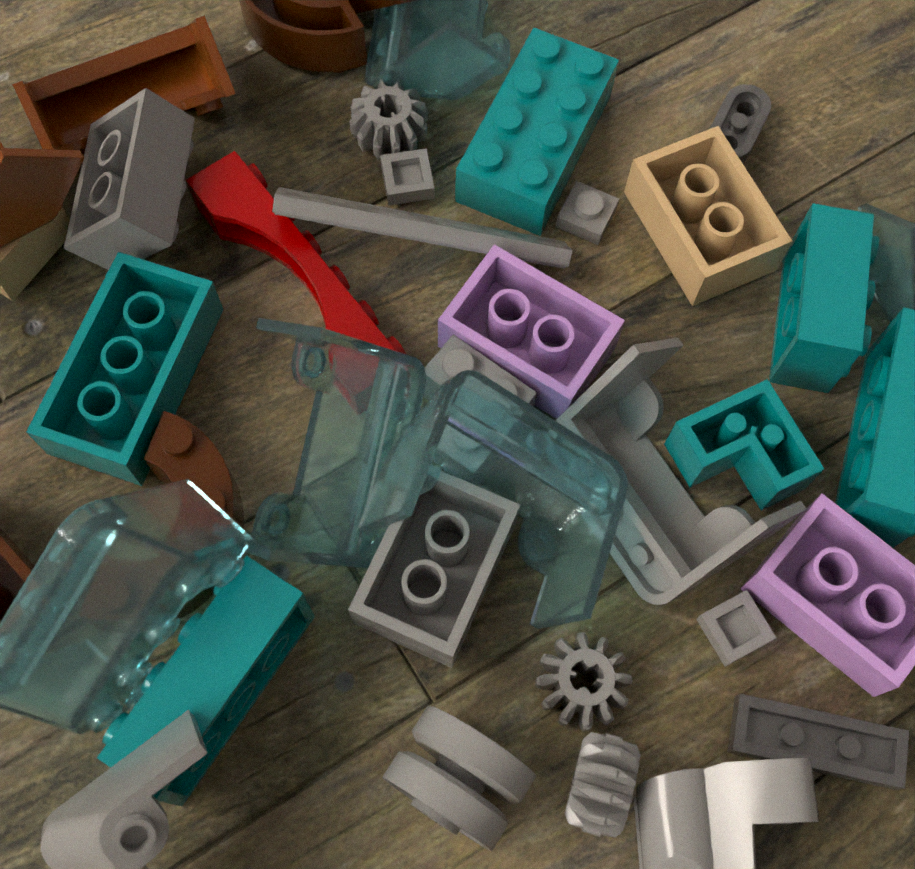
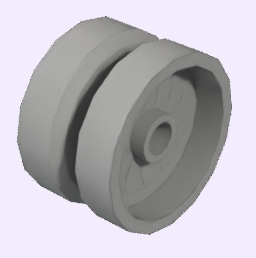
[382,705,536,852]

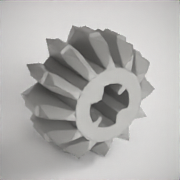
[349,79,428,160]
[535,632,632,731]
[565,732,641,838]

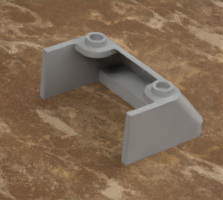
[542,337,807,605]
[41,709,207,869]

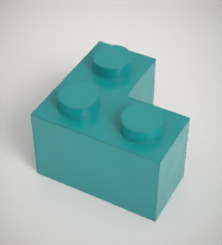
[664,379,824,511]

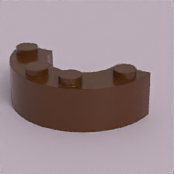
[239,0,367,73]
[79,411,244,631]

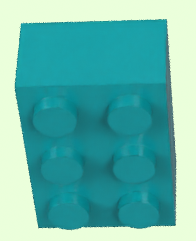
[769,203,879,393]

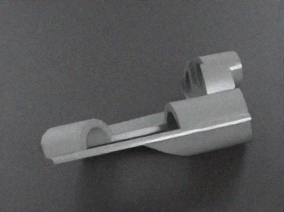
[634,758,819,869]

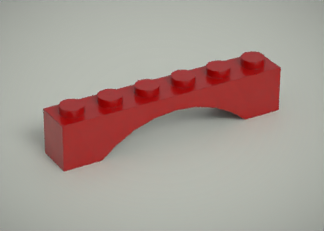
[186,151,408,415]

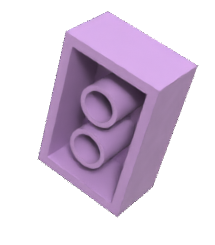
[438,244,625,419]
[740,494,915,697]

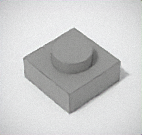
[380,148,435,206]
[555,181,619,245]
[696,590,776,667]

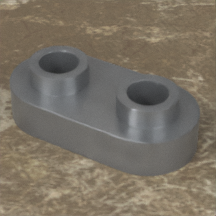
[709,84,771,163]

